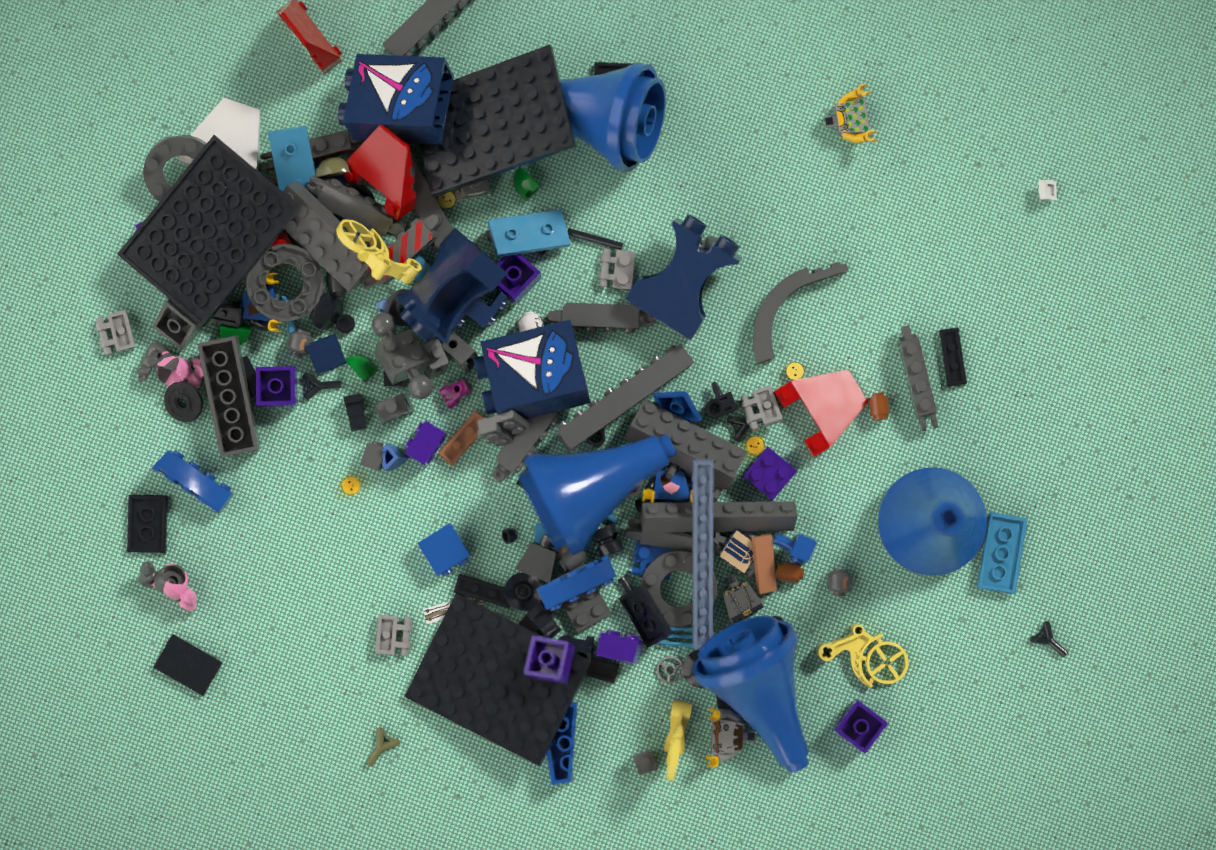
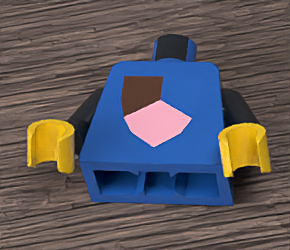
[232,273,281,332]
[642,462,693,503]

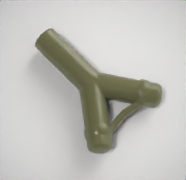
[366,727,400,767]

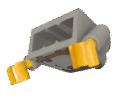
[705,707,755,768]

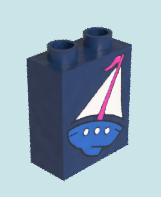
[338,54,454,144]
[473,320,591,419]

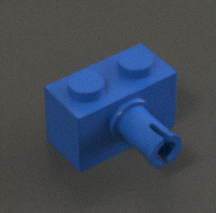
[773,533,817,565]

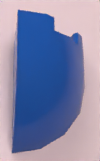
[382,443,409,471]

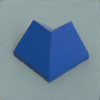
[653,391,702,422]

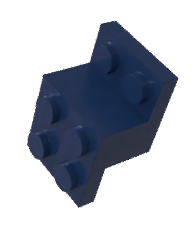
[452,292,508,330]

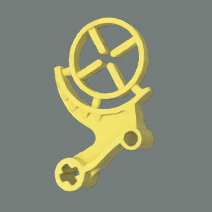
[336,219,422,284]
[816,623,908,689]
[664,699,693,781]

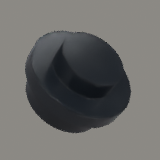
[336,314,355,333]

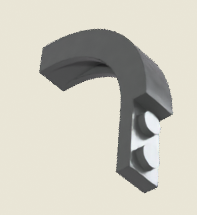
[752,262,848,364]

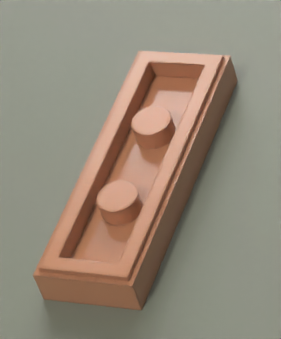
[438,411,484,466]
[752,534,777,594]

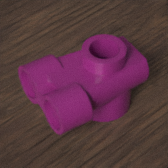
[439,378,472,409]

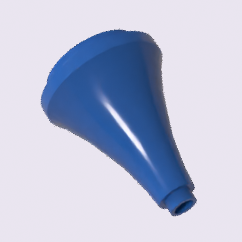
[560,63,666,172]
[518,434,677,556]
[878,467,987,576]
[693,616,809,773]

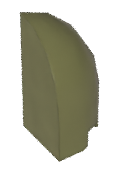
[315,157,350,178]

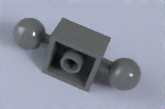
[372,313,433,399]

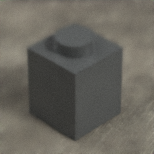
[360,440,384,471]
[633,749,657,775]

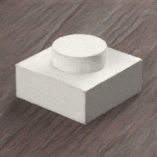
[1038,180,1057,201]

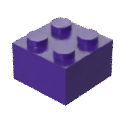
[495,254,541,306]
[256,366,298,407]
[405,421,447,467]
[742,447,797,501]
[596,630,644,664]
[524,636,575,685]
[833,699,889,754]

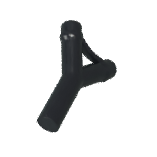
[303,373,341,400]
[727,416,763,442]
[1030,621,1068,658]

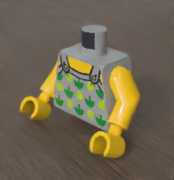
[824,84,878,143]

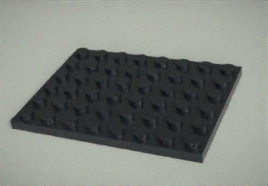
[420,44,576,198]
[117,135,302,328]
[404,593,593,767]

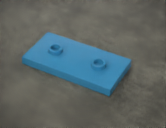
[268,126,318,199]
[487,210,571,257]
[976,512,1028,594]

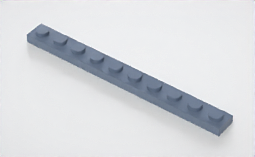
[692,459,713,649]

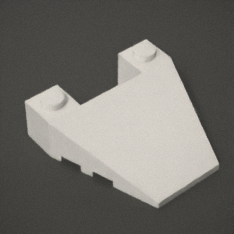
[178,98,261,171]

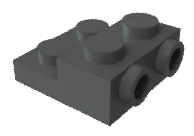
[477,410,530,446]

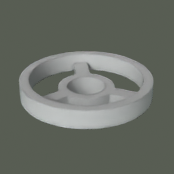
[657,656,683,683]

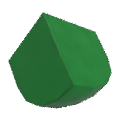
[513,167,540,201]
[220,323,251,345]
[345,355,379,382]

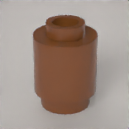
[869,392,890,421]
[776,562,804,583]

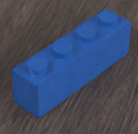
[152,450,234,513]
[536,555,617,612]
[547,702,578,785]

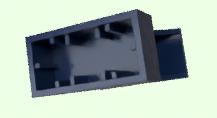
[625,214,742,340]
[395,228,507,345]

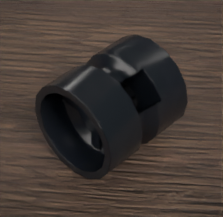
[593,524,624,557]

